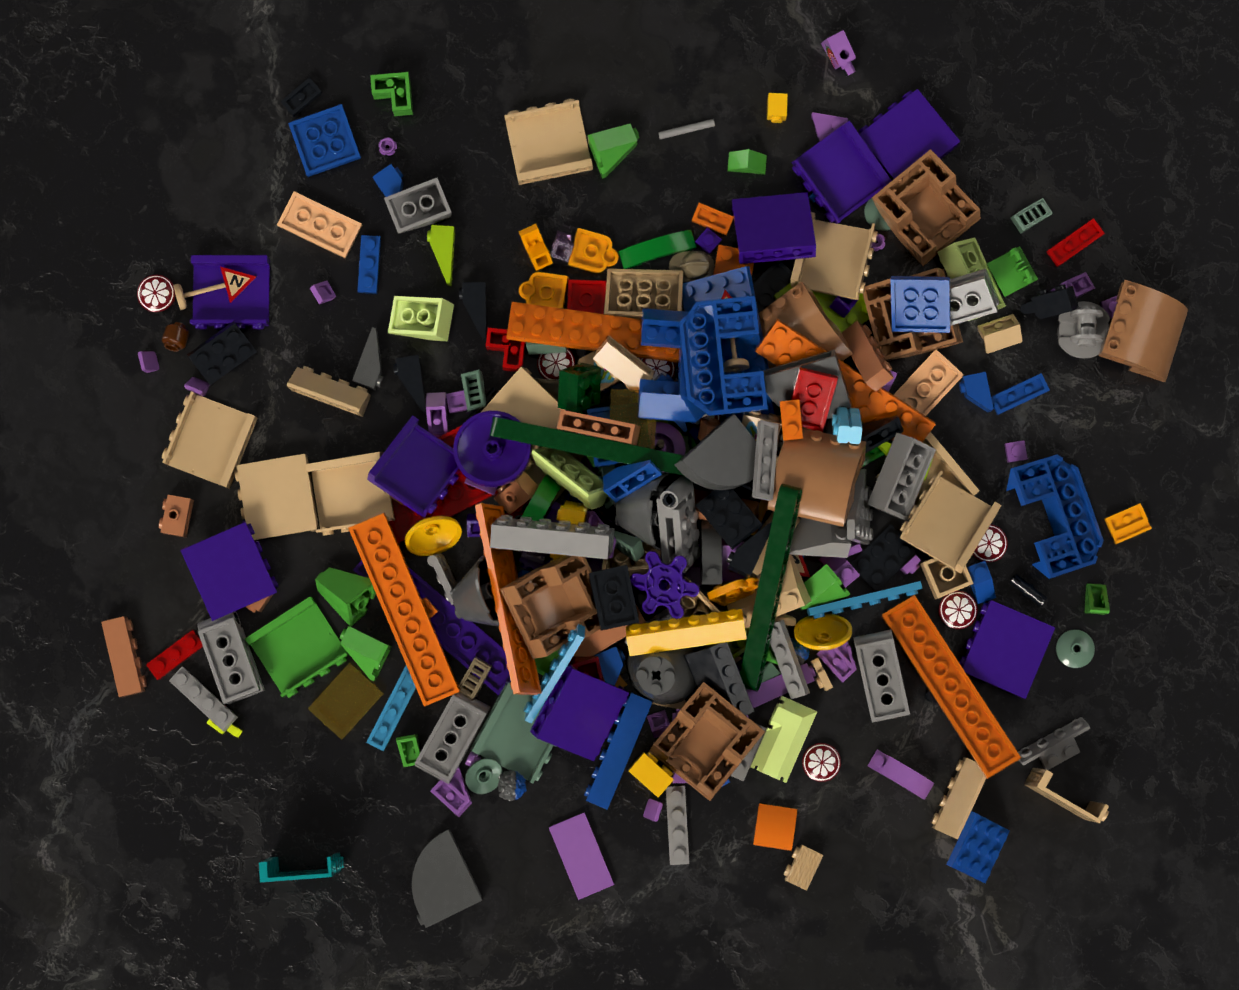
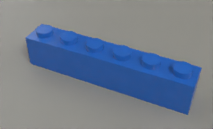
[584,693,652,810]

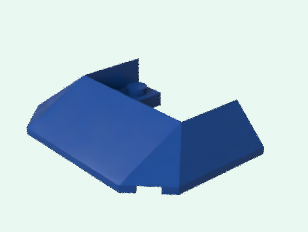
[679,296,768,416]
[638,308,706,423]
[1006,454,1104,579]

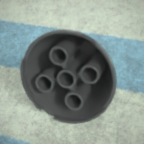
[613,473,675,551]
[450,555,499,627]
[627,647,698,705]

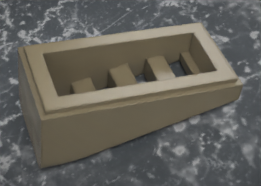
[459,656,492,700]

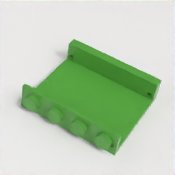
[245,597,349,698]

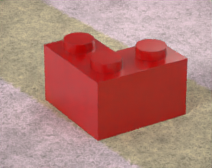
[486,328,526,372]

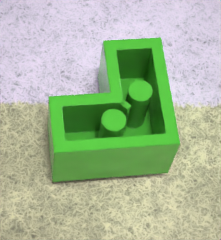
[370,72,413,116]

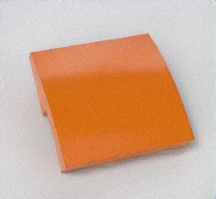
[753,803,797,851]

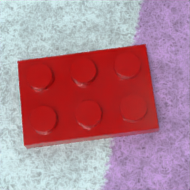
[567,280,606,314]
[791,367,838,432]

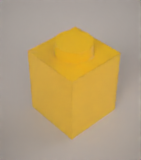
[767,93,788,123]

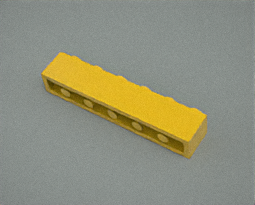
[626,609,747,656]

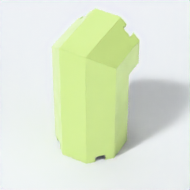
[750,696,817,783]

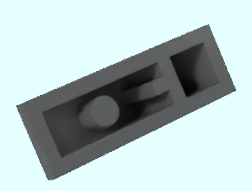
[352,327,384,391]

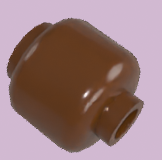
[162,322,189,352]

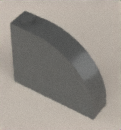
[762,349,853,419]
[674,414,756,490]
[700,519,722,587]
[412,829,483,928]

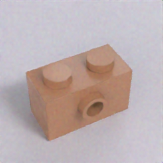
[494,471,538,515]
[159,495,194,538]

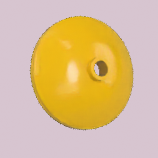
[405,516,462,556]
[794,613,852,650]

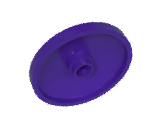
[453,411,531,487]

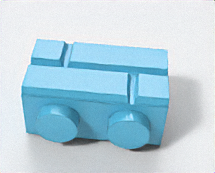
[832,407,862,444]

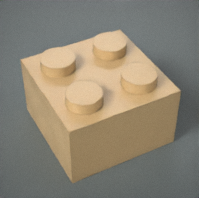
[920,558,974,599]

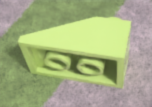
[388,296,454,341]

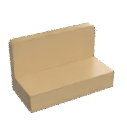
[977,314,1022,354]

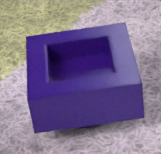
[695,227,722,255]

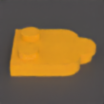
[568,228,619,273]
[519,272,569,309]
[707,577,759,606]

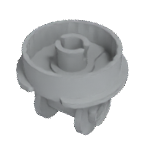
[1057,301,1110,359]

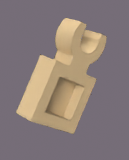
[810,658,833,691]

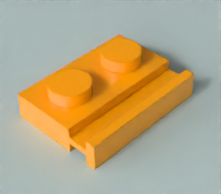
[1104,503,1152,544]

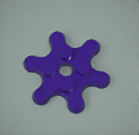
[630,551,700,619]

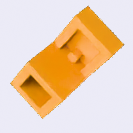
[518,224,553,271]

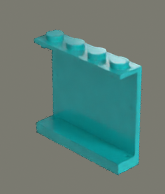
[259,852,344,882]

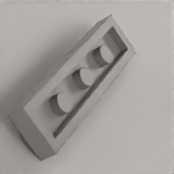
[752,420,779,501]
[770,620,810,699]
[169,667,238,732]
[666,786,689,865]

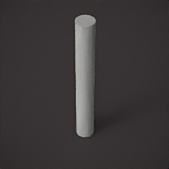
[658,119,715,139]

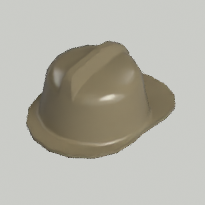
[669,251,715,282]

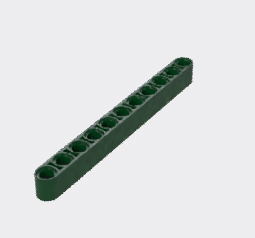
[489,417,684,476]
[740,484,802,692]

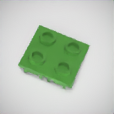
[987,246,1038,297]

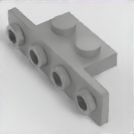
[1018,717,1090,770]

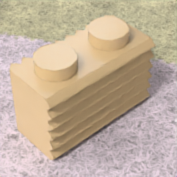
[783,844,823,891]

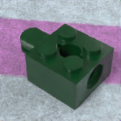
[558,363,602,415]

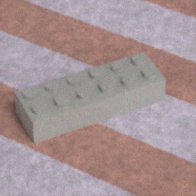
[490,515,615,559]

